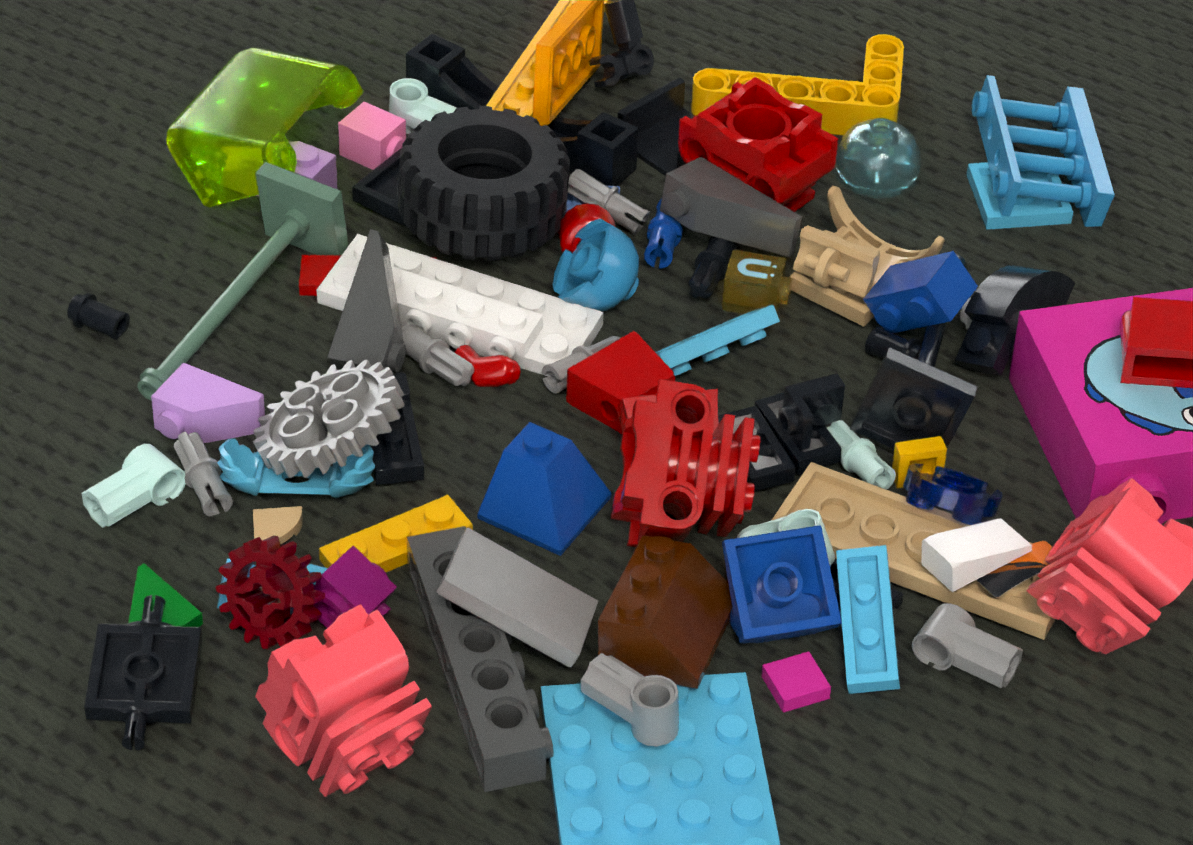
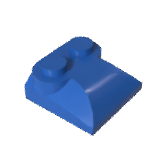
[722,525,842,643]

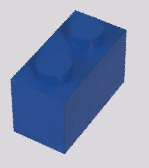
[863,251,978,333]

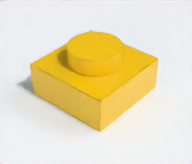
[892,436,947,488]

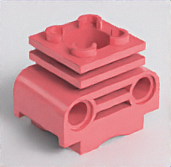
[1027,478,1193,655]
[255,604,432,797]

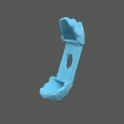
[217,439,375,498]

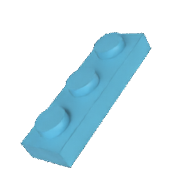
[655,305,780,376]
[836,545,900,694]

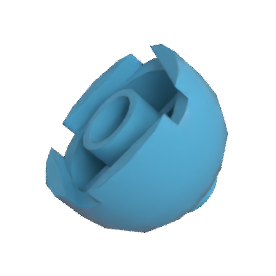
[553,219,639,312]

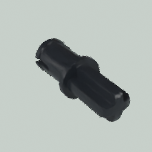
[688,236,738,299]

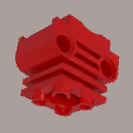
[678,77,838,212]
[611,379,760,547]

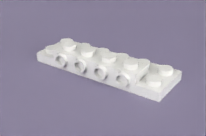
[317,234,603,376]

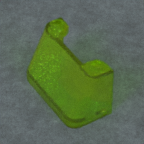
[166,47,364,207]

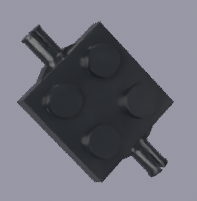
[84,595,203,750]

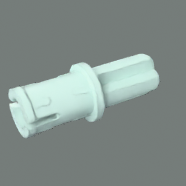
[826,420,896,490]

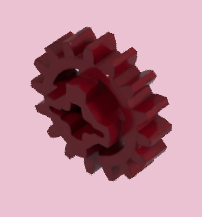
[216,535,325,649]

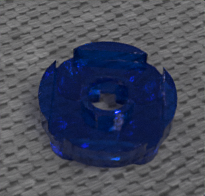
[903,463,1003,525]

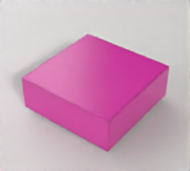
[761,651,831,713]

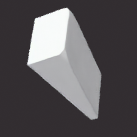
[922,518,1032,592]

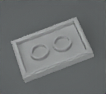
[436,527,598,668]

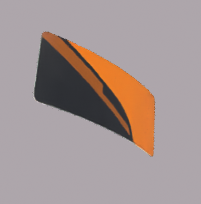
[976,541,1053,597]

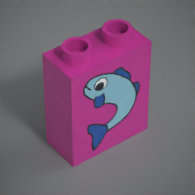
[1009,288,1193,525]

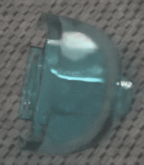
[834,118,921,198]

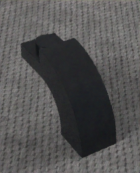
[955,265,1075,376]

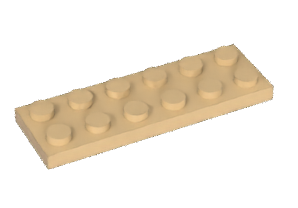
[772,462,1056,640]

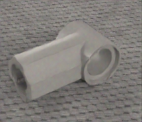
[912,603,1023,688]
[581,653,679,747]

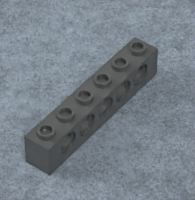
[407,526,554,792]

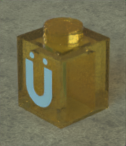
[722,250,792,314]

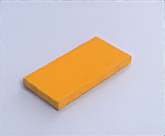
[533,0,604,126]

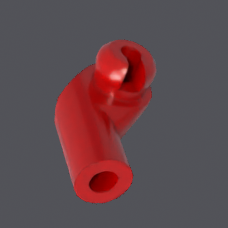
[454,345,521,387]

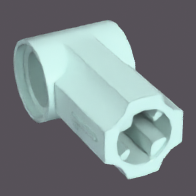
[389,78,456,134]
[82,444,186,528]

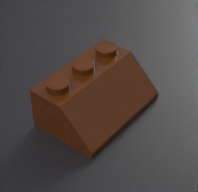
[598,535,732,689]

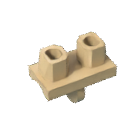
[793,225,881,298]

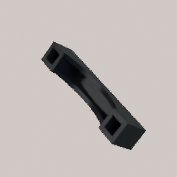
[406,34,638,186]

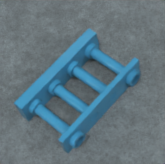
[972,75,1115,227]

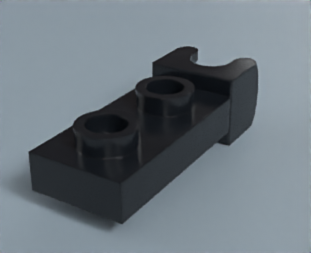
[370,372,424,485]

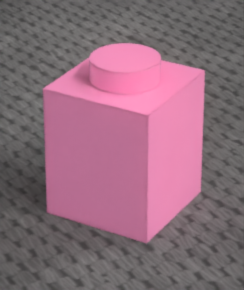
[338,102,406,170]

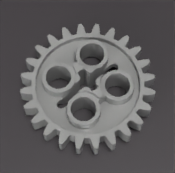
[253,360,405,478]

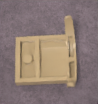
[789,186,944,327]

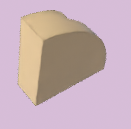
[253,506,303,544]

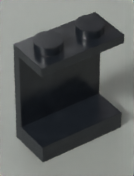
[618,77,695,176]

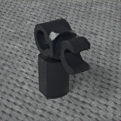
[589,0,654,88]

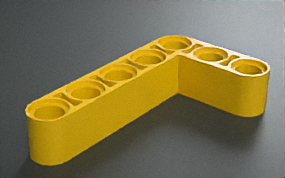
[691,34,904,138]

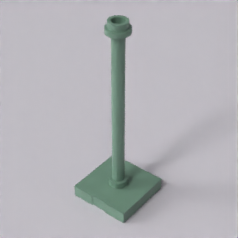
[137,162,348,401]

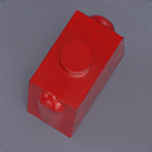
[1120,297,1193,388]

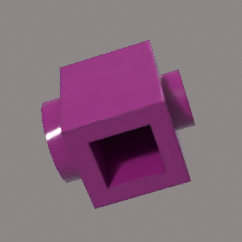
[313,546,397,628]

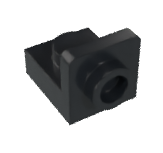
[778,373,845,451]

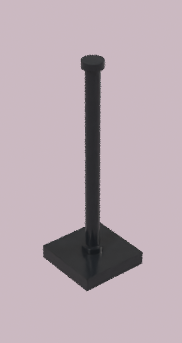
[850,254,978,449]

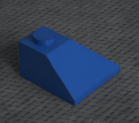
[477,422,611,556]

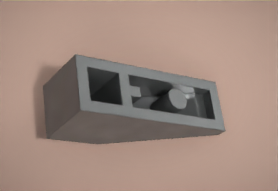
[660,157,802,257]
[327,229,406,373]

